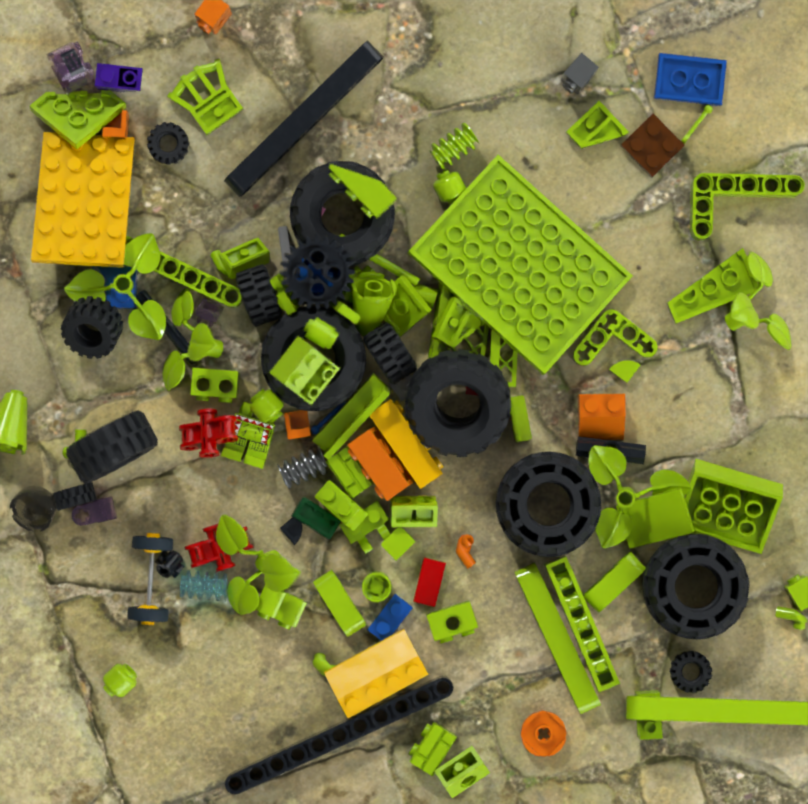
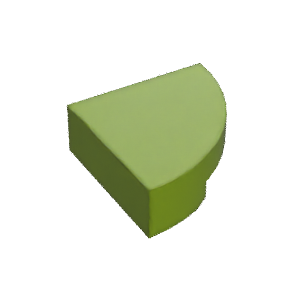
[609,360,640,383]

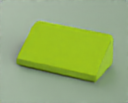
[219,237,270,279]
[510,395,532,442]

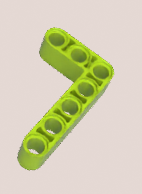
[690,173,805,241]

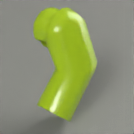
[775,606,807,630]

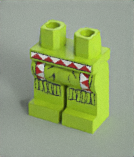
[221,402,276,469]

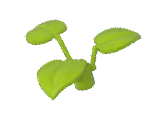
[64,233,166,340]
[725,251,791,350]
[163,288,223,391]
[589,445,691,548]
[216,514,301,615]

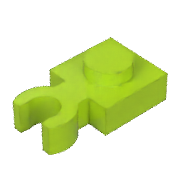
[270,273,301,315]

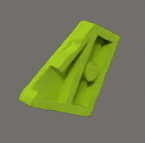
[566,101,629,149]
[432,297,484,348]

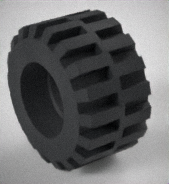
[236,264,282,327]
[61,296,123,359]
[363,322,417,384]

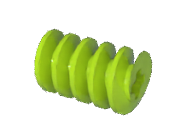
[429,122,480,170]

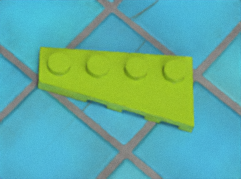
[667,248,758,324]

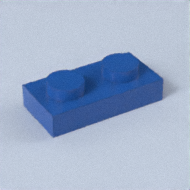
[367,594,413,641]

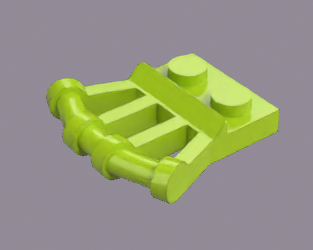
[166,58,244,135]

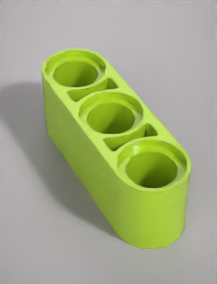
[583,551,646,613]
[313,569,367,637]

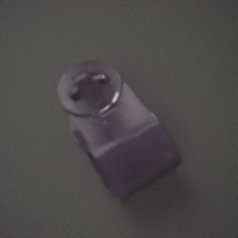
[72,496,117,526]

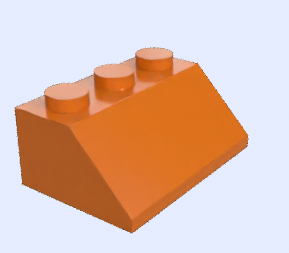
[347,426,414,501]

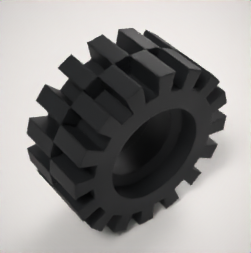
[147,122,189,165]
[53,482,97,511]
[669,651,712,693]

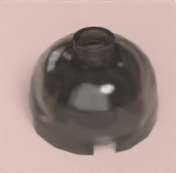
[9,485,57,532]

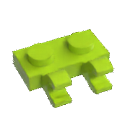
[339,501,391,554]

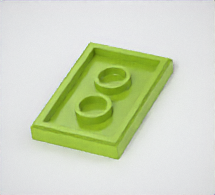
[616,488,695,549]

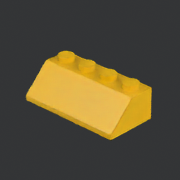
[324,629,429,718]

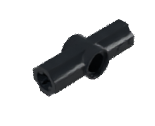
[575,436,646,465]

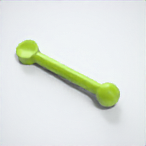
[681,105,713,144]

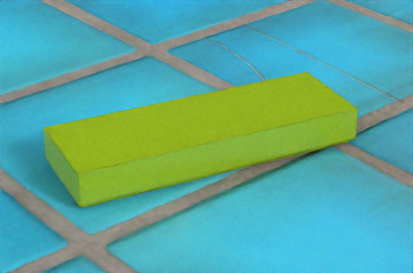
[328,299,360,324]

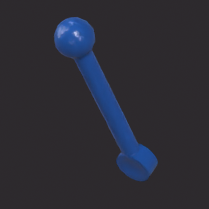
[310,400,347,434]

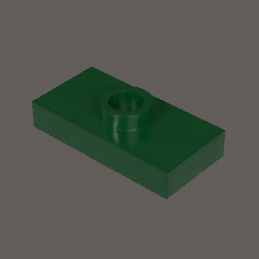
[291,496,341,540]

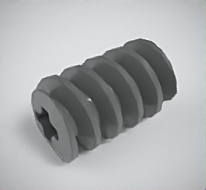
[277,446,328,489]

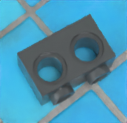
[561,52,599,94]

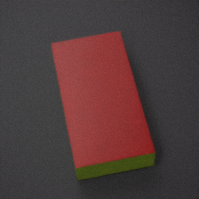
[413,557,446,607]

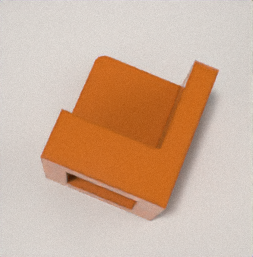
[102,110,129,139]
[284,410,311,440]

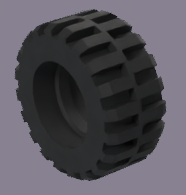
[66,410,158,484]

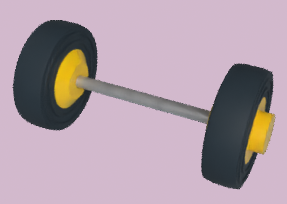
[127,533,173,625]

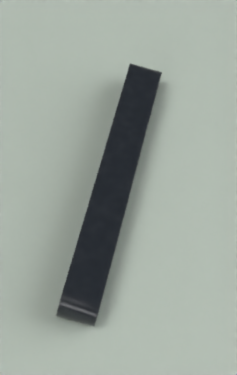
[224,41,384,197]

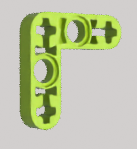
[573,309,658,366]

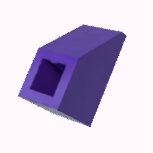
[95,63,143,92]

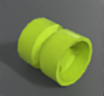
[362,571,392,602]

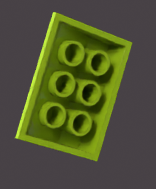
[684,459,783,554]

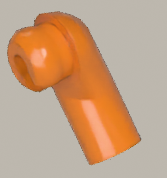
[456,534,476,569]

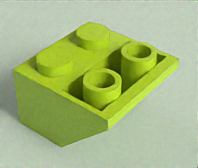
[269,336,340,405]

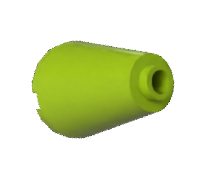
[351,272,397,336]
[0,390,28,455]

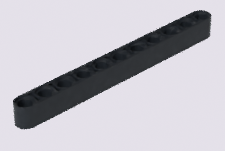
[225,676,453,795]

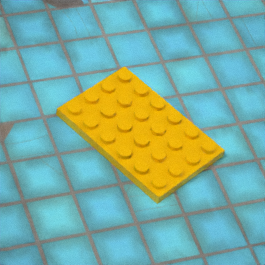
[31,132,135,268]

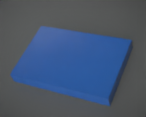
[654,53,727,106]

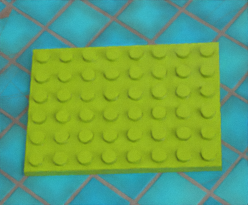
[408,155,633,375]

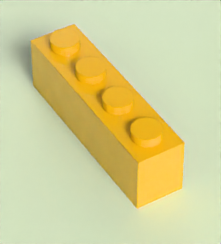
[370,399,444,489]

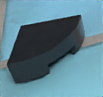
[280,517,303,545]

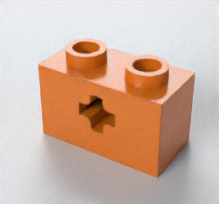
[194,0,232,35]

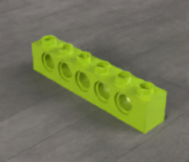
[544,555,620,692]

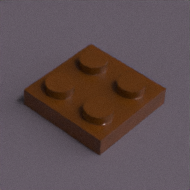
[620,113,685,178]

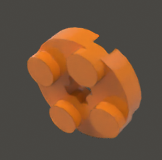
[520,710,566,757]

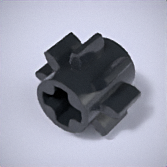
[155,550,185,578]

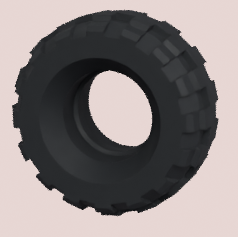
[290,161,395,266]
[261,306,366,411]
[405,349,511,458]
[496,451,601,557]
[642,534,750,640]

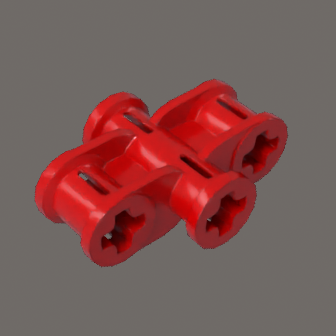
[179,408,238,458]
[184,524,254,572]

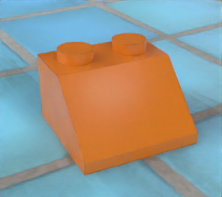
[578,394,626,440]

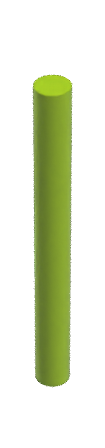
[339,233,420,287]

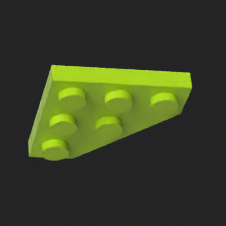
[30,90,127,149]

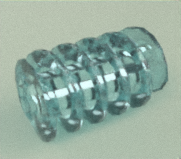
[180,570,228,602]

